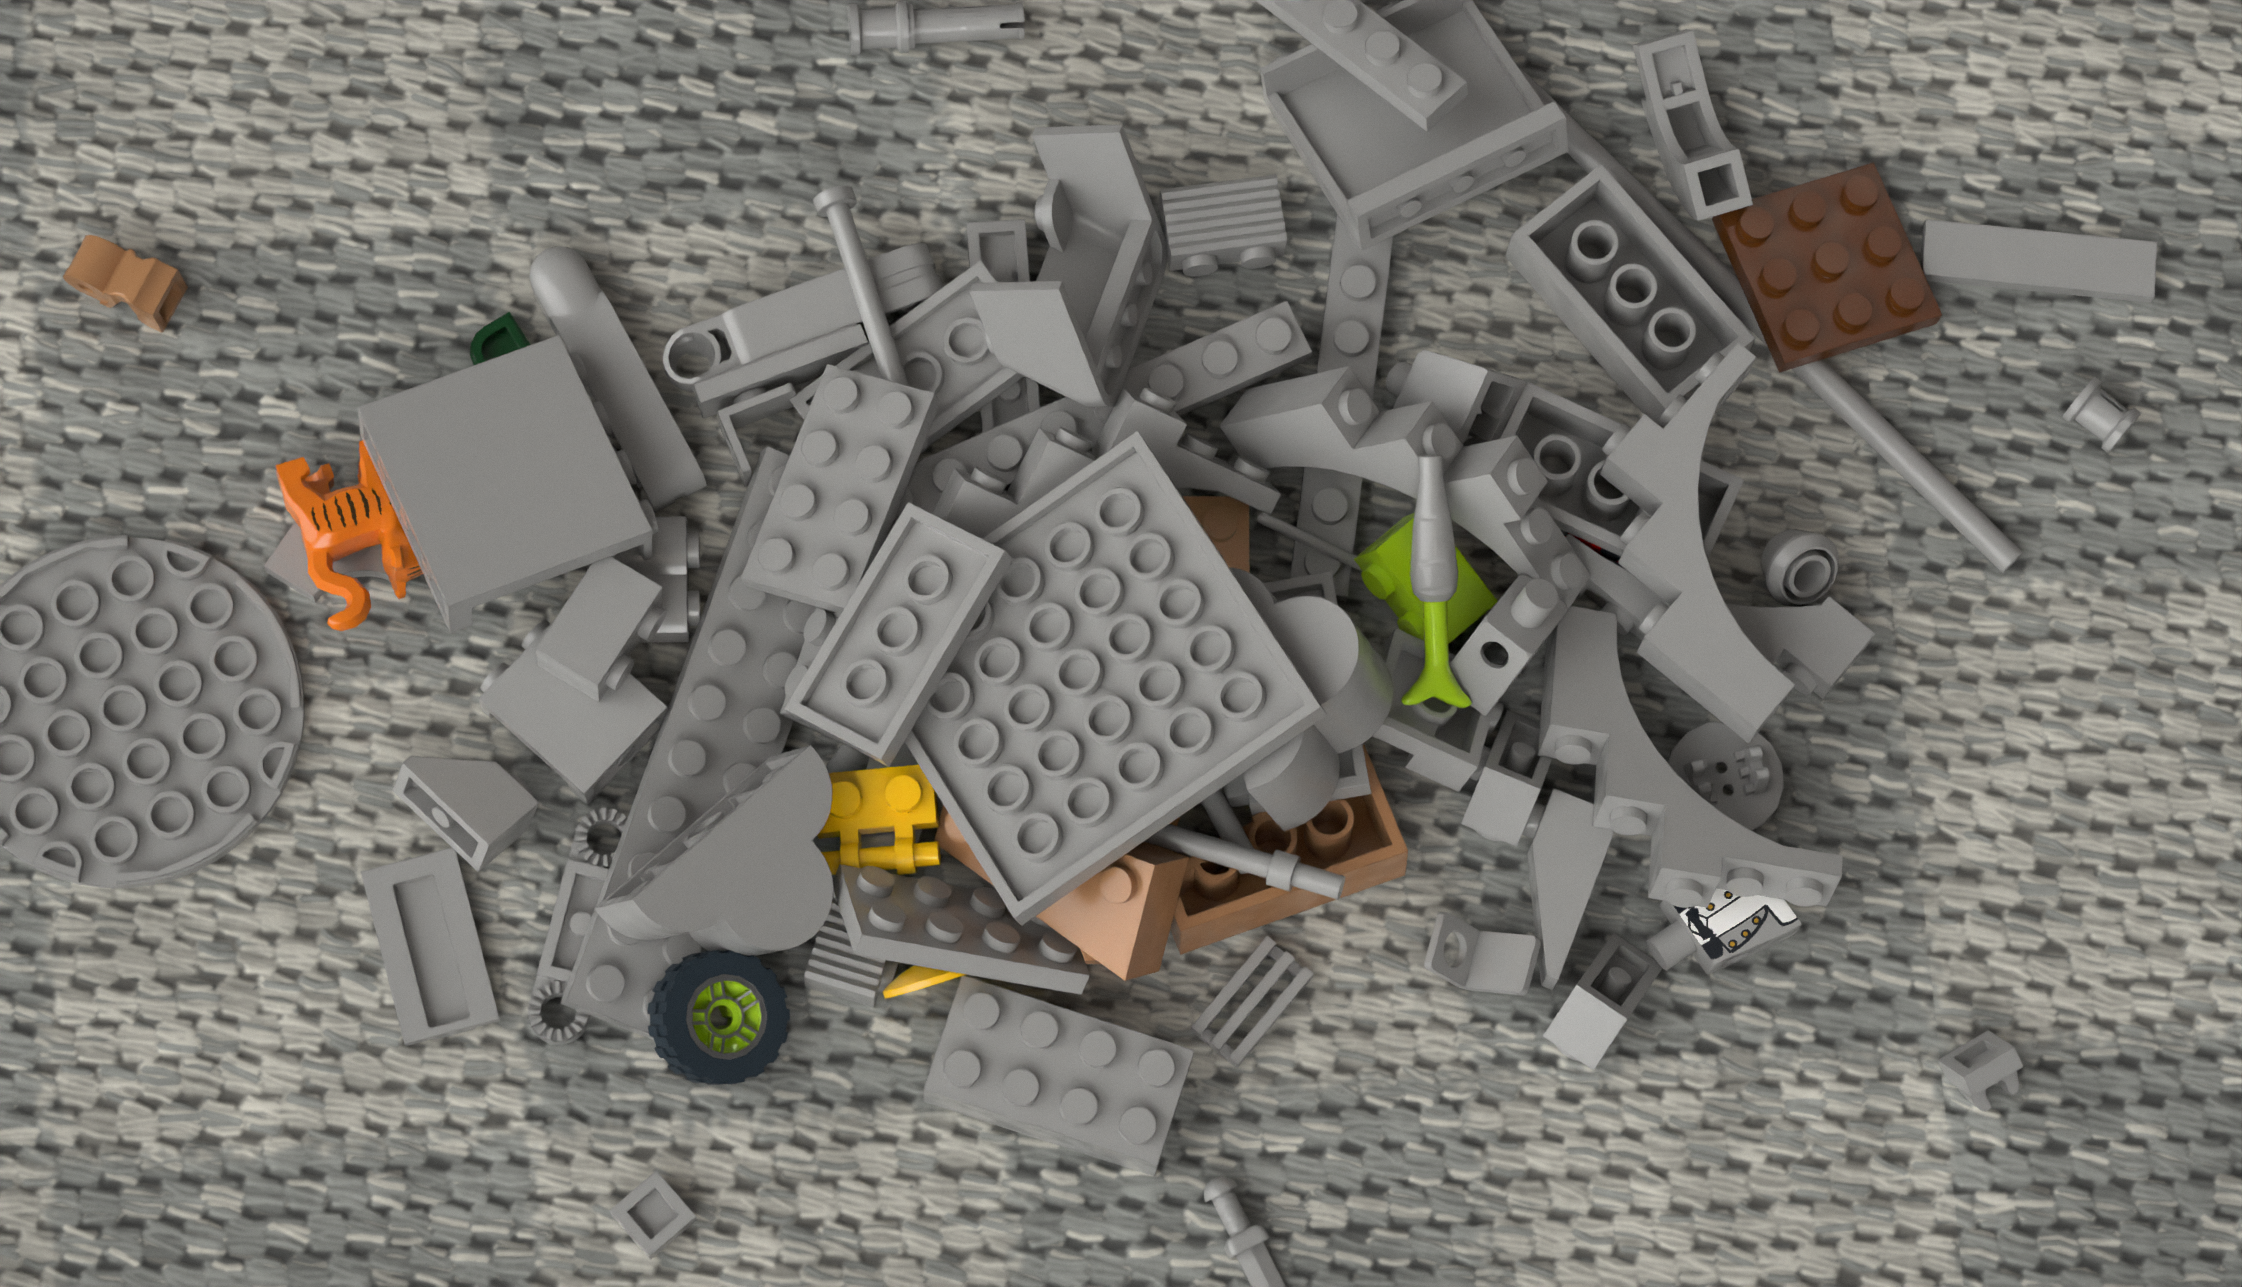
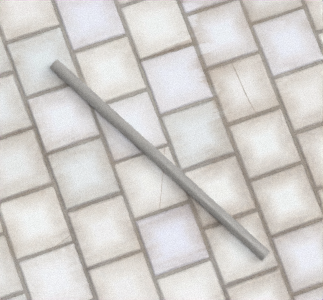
[1520,68,2023,574]

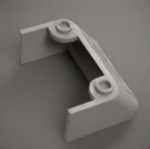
[969,124,1167,407]

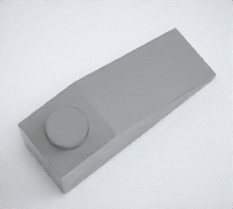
[1522,788,1614,990]

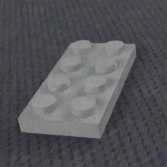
[789,260,1024,447]
[741,364,941,614]
[784,502,1013,767]
[833,864,1090,995]

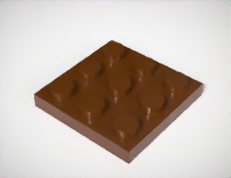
[1712,162,1942,373]

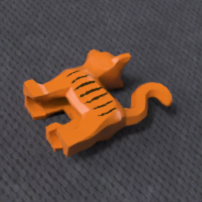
[276,440,423,631]

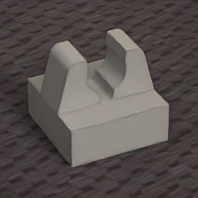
[1938,1030,2023,1111]

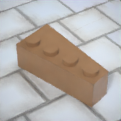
[1170,745,1408,955]
[934,805,1189,981]

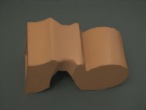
[63,235,188,333]

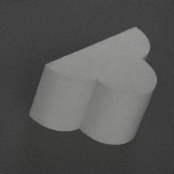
[1230,567,1393,831]
[594,745,833,956]

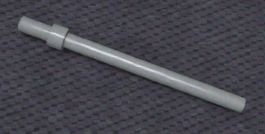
[1144,824,1345,900]

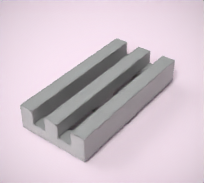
[1190,936,1314,1068]

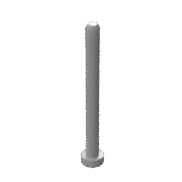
[813,185,928,454]

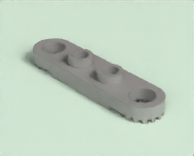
[528,808,627,1045]

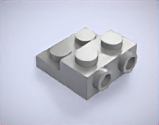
[1373,628,1503,792]

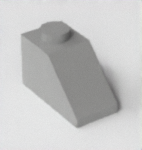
[1461,710,1553,847]
[393,756,539,872]
[1543,933,1662,1070]

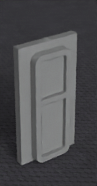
[361,847,500,1046]

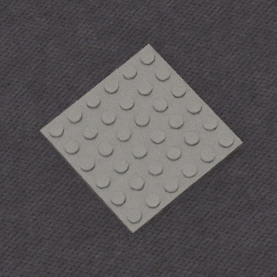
[904,431,1327,925]

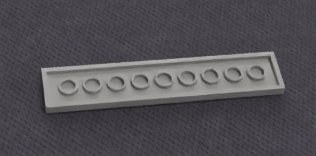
[560,446,816,1040]

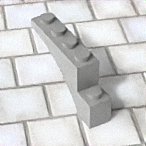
[1565,533,1875,699]

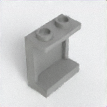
[479,618,668,806]

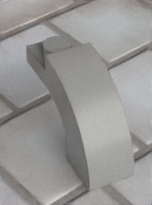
[1633,29,1753,221]

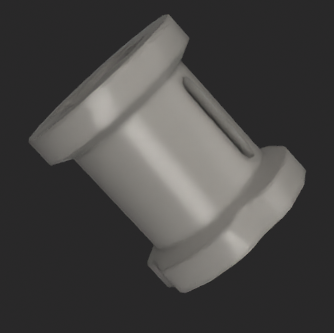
[2062,377,2141,454]

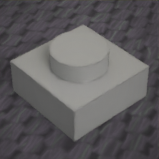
[609,1170,697,1260]

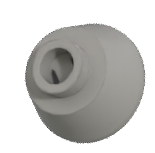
[1761,529,1839,607]

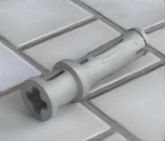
[847,1,1025,56]

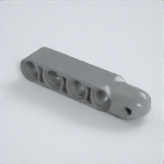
[663,243,944,392]
[530,246,707,513]

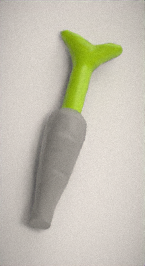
[1401,454,1472,708]

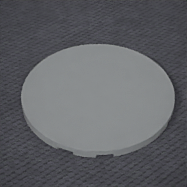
[0,535,305,888]

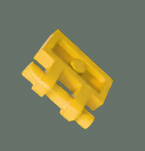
[817,764,941,875]

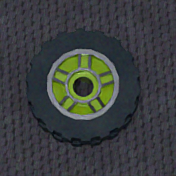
[647,950,790,1085]

